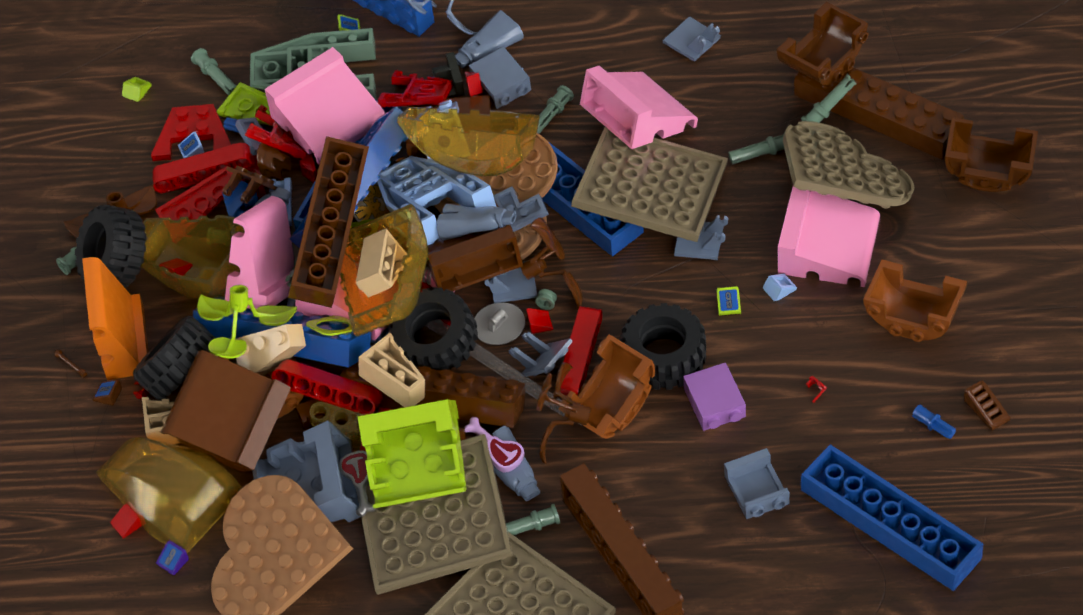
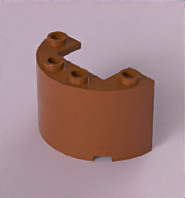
[863,260,967,342]
[558,334,655,438]

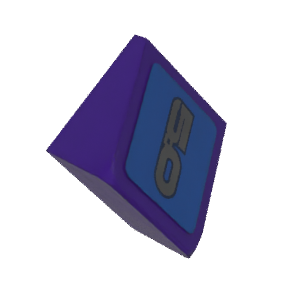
[156,540,189,576]

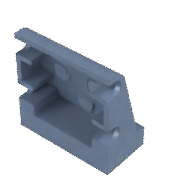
[253,421,360,522]

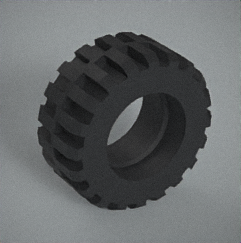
[75,205,147,288]
[389,287,478,370]
[620,303,706,390]
[133,316,215,400]

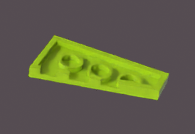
[217,82,271,126]

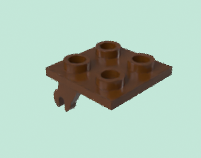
[223,165,277,204]

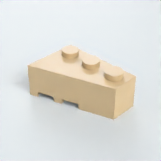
[356,229,411,297]
[235,324,306,376]
[359,333,425,407]
[142,397,180,448]

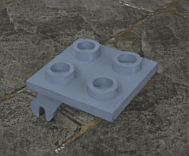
[663,16,721,62]
[674,215,728,260]
[484,262,537,303]
[509,332,573,377]

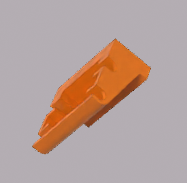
[82,257,149,381]

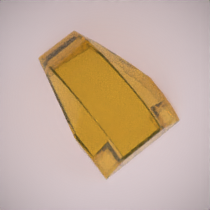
[398,107,539,176]
[340,204,428,336]
[141,215,245,299]
[96,437,242,553]

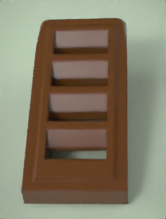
[964,380,1011,431]

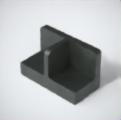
[432,52,465,98]

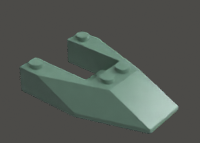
[250,28,376,99]

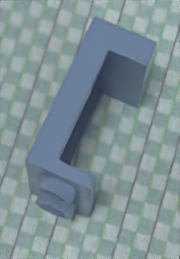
[469,47,531,109]
[724,448,789,519]

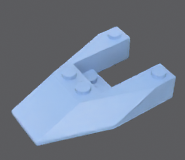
[377,156,497,247]

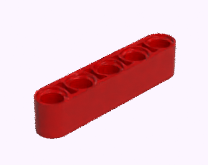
[152,143,252,193]
[558,306,603,397]
[271,359,383,415]

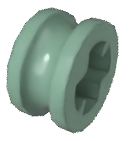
[535,289,557,310]

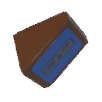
[93,379,122,406]

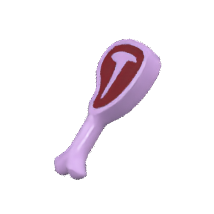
[464,417,524,473]

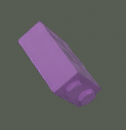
[683,363,746,431]

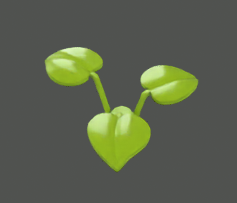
[197,285,297,358]

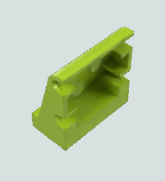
[357,399,466,509]

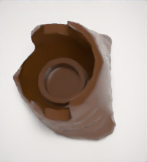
[256,143,292,180]

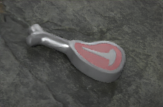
[339,451,376,517]

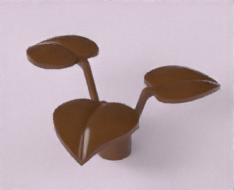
[64,184,157,259]
[521,218,583,310]
[537,362,592,464]

